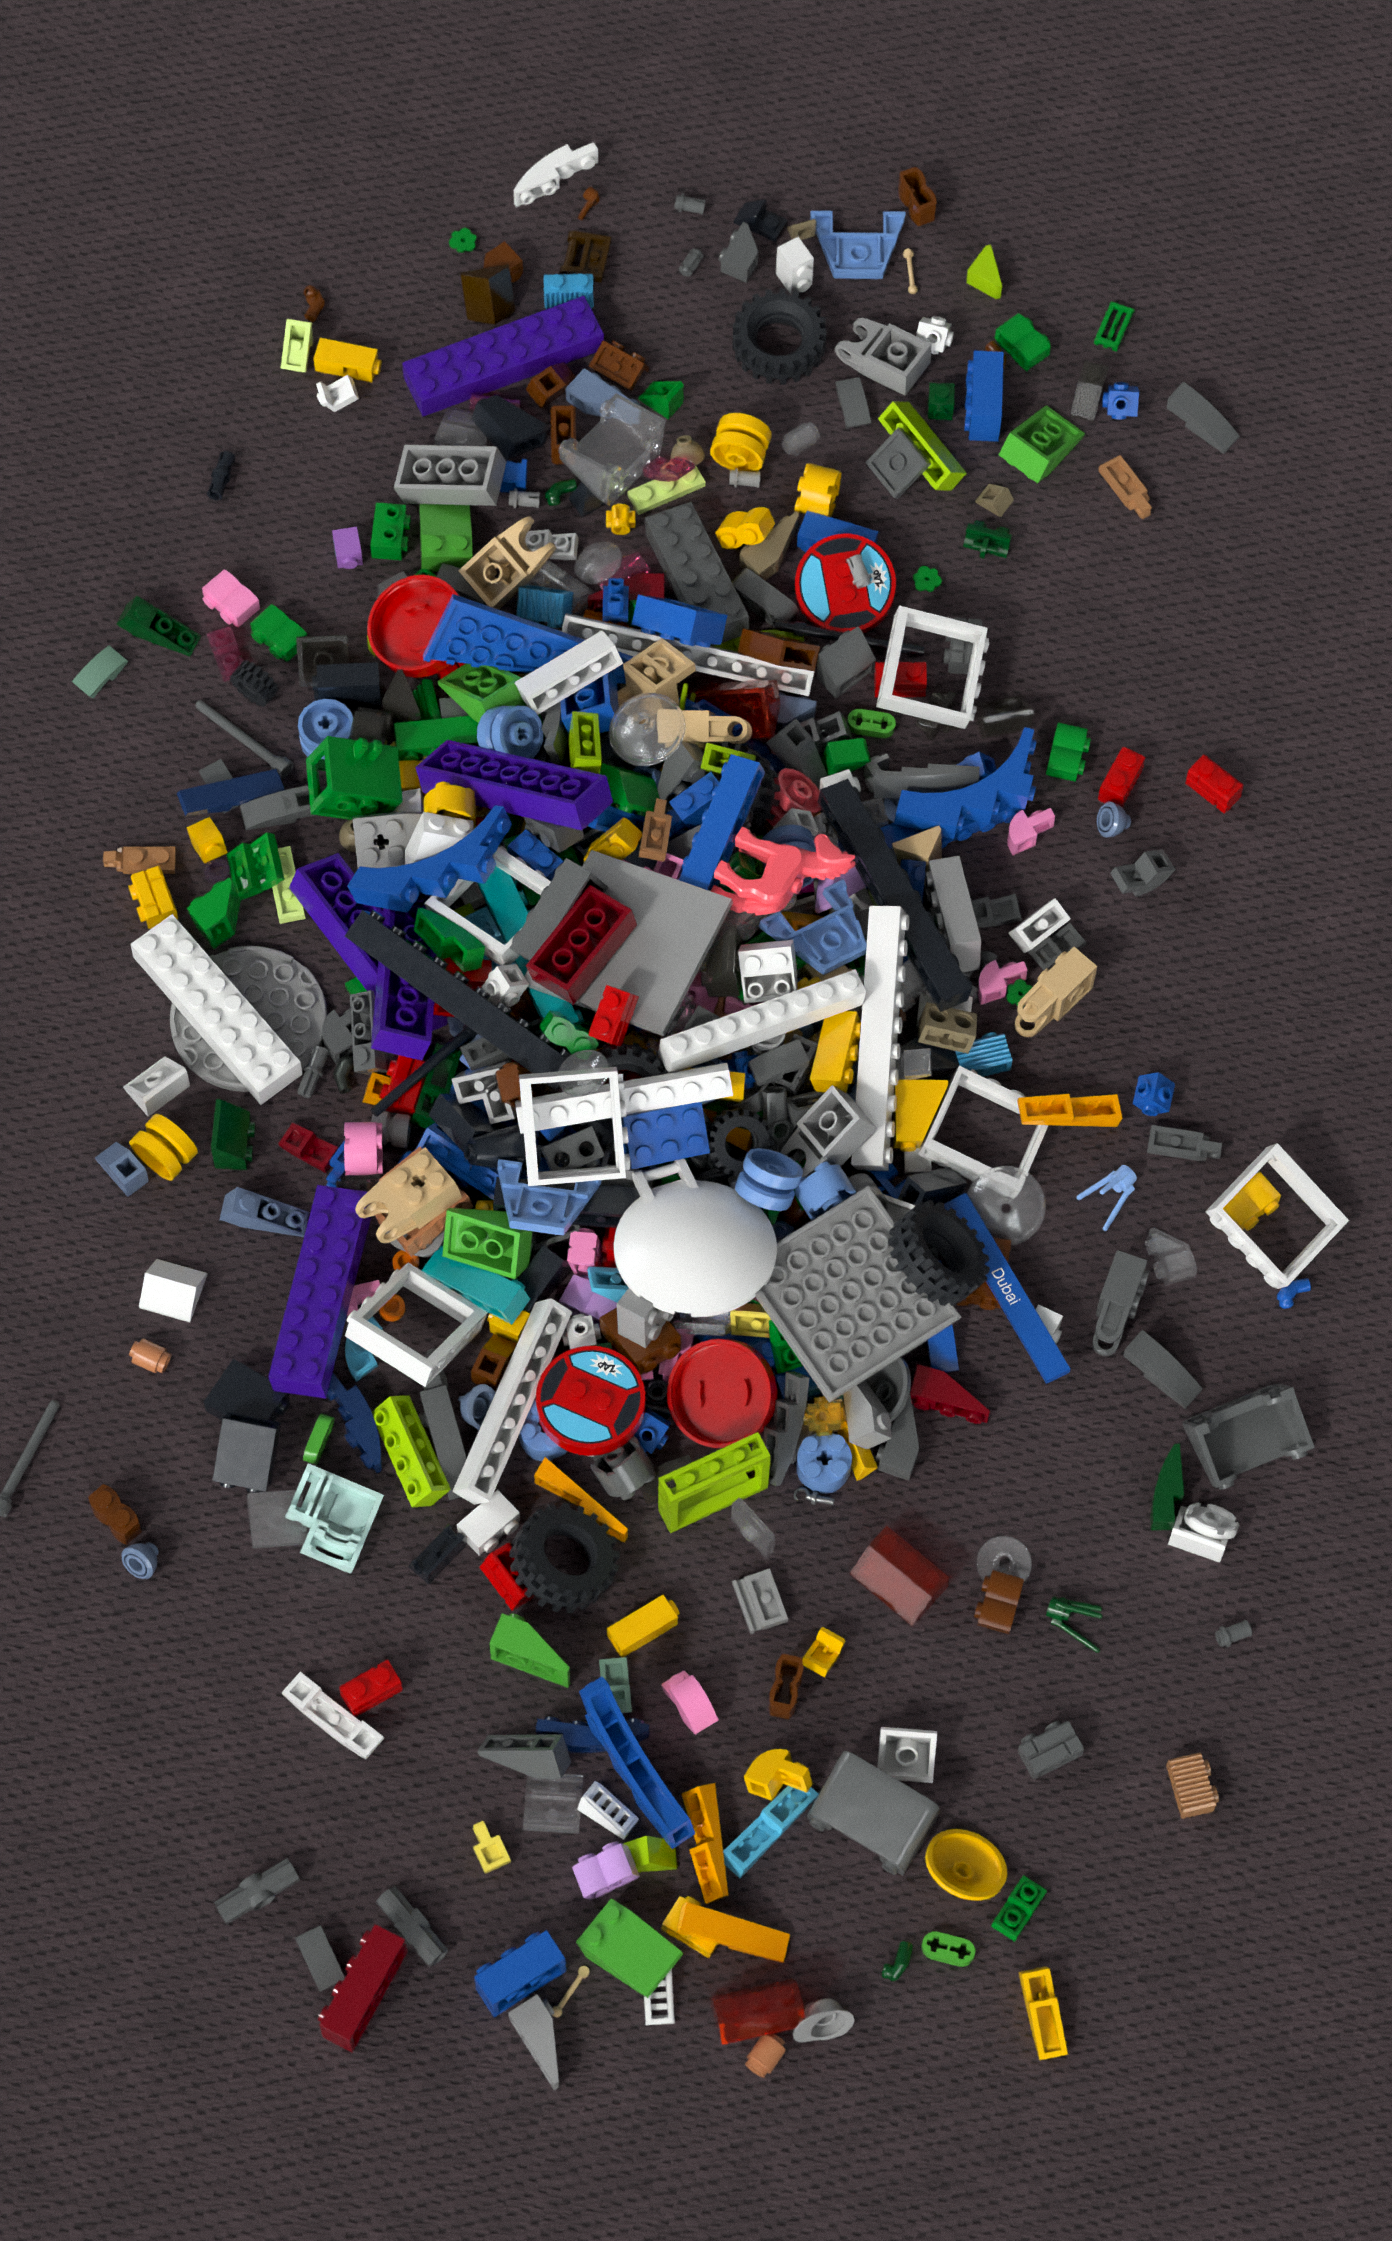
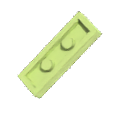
[628,466,705,515]
[272,846,305,924]

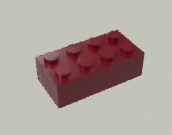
[526,885,637,1005]
[318,1924,407,2053]

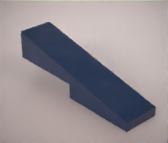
[177,769,285,816]

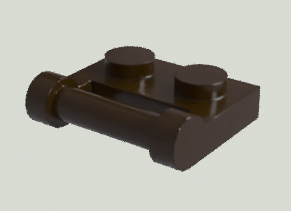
[559,231,611,283]

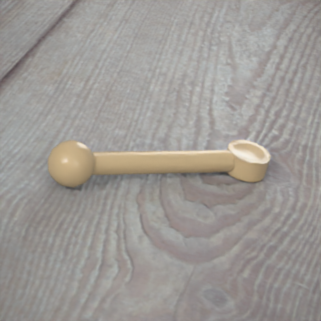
[903,249,918,294]
[552,1966,589,2017]

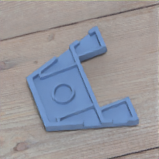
[810,211,905,279]
[759,879,867,975]
[497,1159,602,1236]

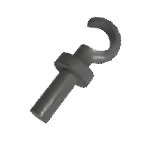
[793,1487,835,1505]

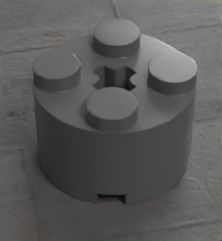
[591,1436,656,1500]

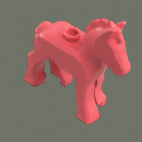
[711,827,856,916]

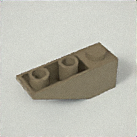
[739,511,799,581]

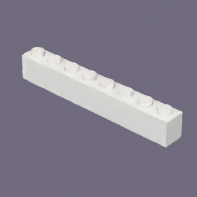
[658,969,866,1073]
[515,1063,733,1134]
[452,1298,572,1504]

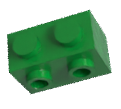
[371,503,411,560]

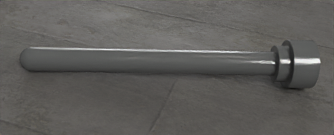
[195,700,294,779]
[0,1400,60,1517]

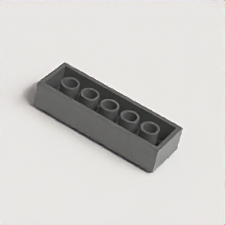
[645,502,749,646]

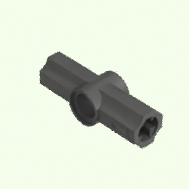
[761,1086,792,1153]
[214,1858,300,1925]
[376,1886,448,1967]

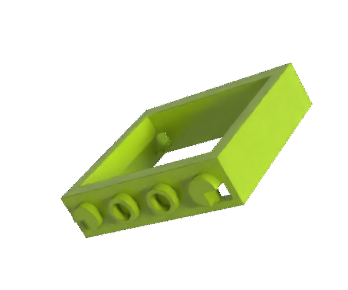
[658,1432,770,1533]

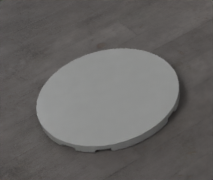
[170,946,327,1092]

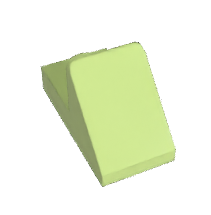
[281,319,313,372]

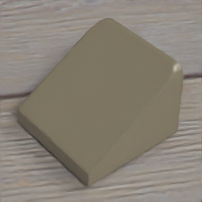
[787,219,816,240]
[975,484,1014,517]

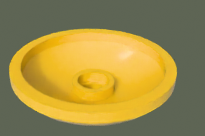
[925,1829,1007,1901]

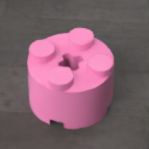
[344,1122,383,1176]

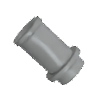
[729,468,760,488]
[509,488,539,508]
[846,554,872,588]

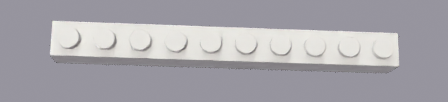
[562,613,814,696]
[851,906,909,1171]

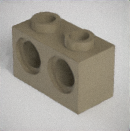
[918,1002,977,1054]

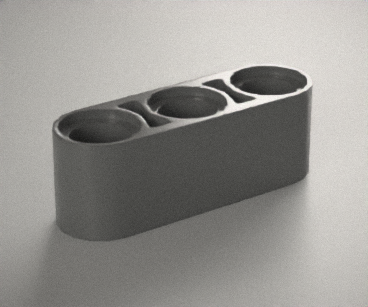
[731,568,799,627]

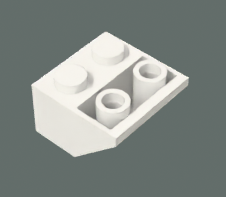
[738,940,797,1003]

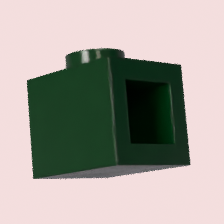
[928,383,954,420]

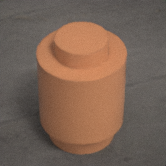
[129,1338,172,1374]
[745,2033,786,2078]

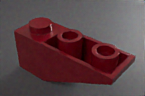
[588,573,664,612]
[910,1365,990,1424]

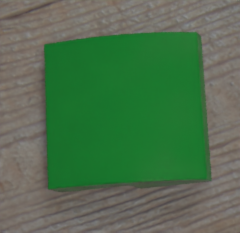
[226,832,285,900]

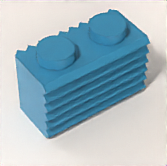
[544,274,593,309]
[516,584,573,628]
[955,1032,1012,1077]

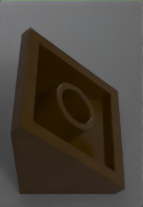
[460,264,515,325]

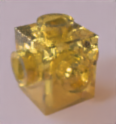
[804,1397,845,1436]

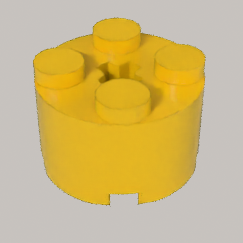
[795,463,841,517]
[423,782,476,830]

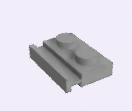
[732,1569,788,1634]

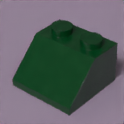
[211,1099,256,1170]

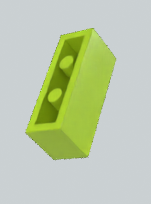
[569,711,602,774]

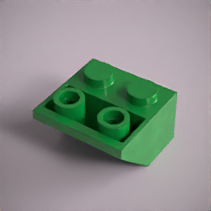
[599,763,660,817]
[187,878,241,949]

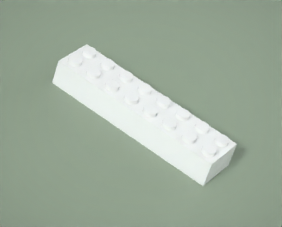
[131,914,302,1105]

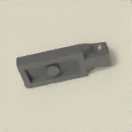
[1147,1125,1222,1161]

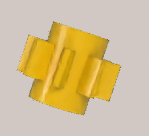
[606,504,635,535]

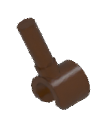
[577,187,600,221]

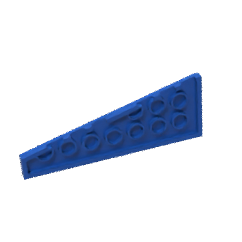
[423,594,634,684]

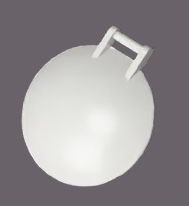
[614,1159,777,1317]

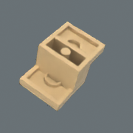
[618,638,696,729]

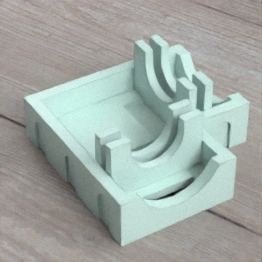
[285,1463,384,1573]

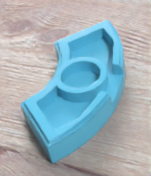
[345,1316,383,1382]

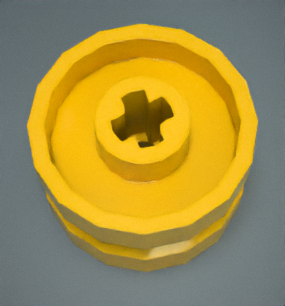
[710,413,772,472]
[129,1114,198,1181]

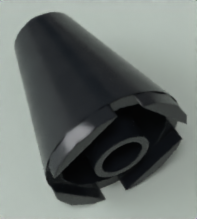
[464,1124,542,1176]

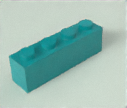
[422,1245,530,1325]

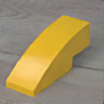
[1019,1967,1068,2060]

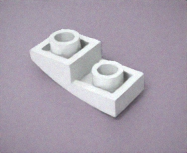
[525,530,579,560]

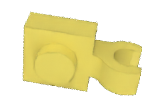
[473,1821,511,1874]

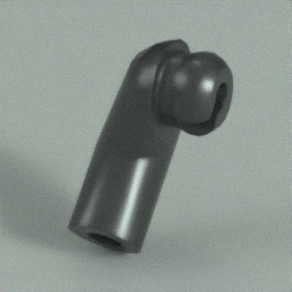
[333,1055,354,1094]

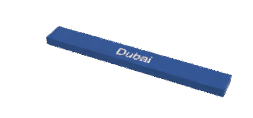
[944,1193,1070,1384]

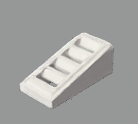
[577,1781,639,1840]
[644,1970,674,2025]

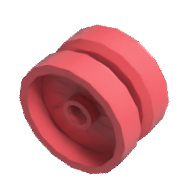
[766,768,821,827]

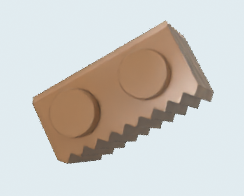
[1166,1752,1219,1819]

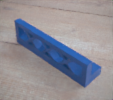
[416,1122,527,1200]

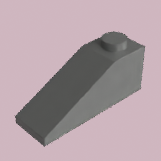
[478,1734,571,1780]

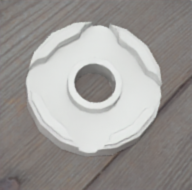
[1184,1503,1239,1540]

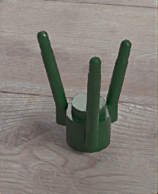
[1046,1596,1103,1653]

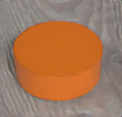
[392,1250,420,1271]
[379,1294,405,1322]

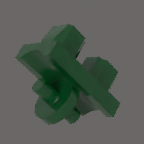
[963,520,1012,559]

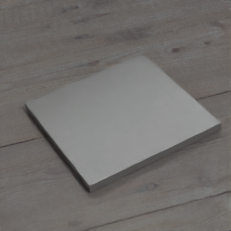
[524,850,733,1036]
[755,1185,961,1403]

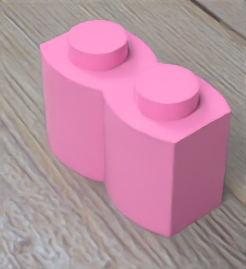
[202,569,260,627]

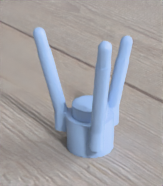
[1077,1165,1137,1231]

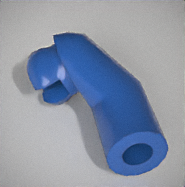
[1277,1278,1311,1309]

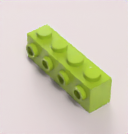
[878,401,967,491]
[372,1395,451,1507]

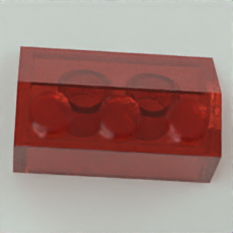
[696,680,781,738]
[850,1526,949,1626]
[710,1978,805,2045]

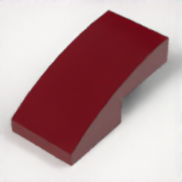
[278,1123,338,1173]

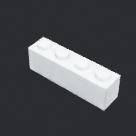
[514,630,623,715]

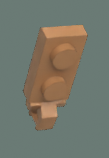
[1099,455,1152,520]
[639,798,672,862]
[103,847,176,874]

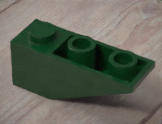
[116,596,201,657]

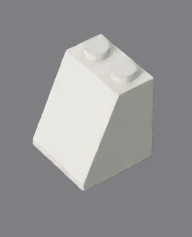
[405,812,473,894]

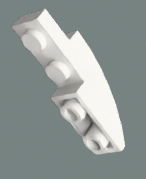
[514,142,598,207]

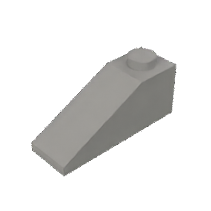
[843,1380,892,1449]
[508,1994,559,2090]

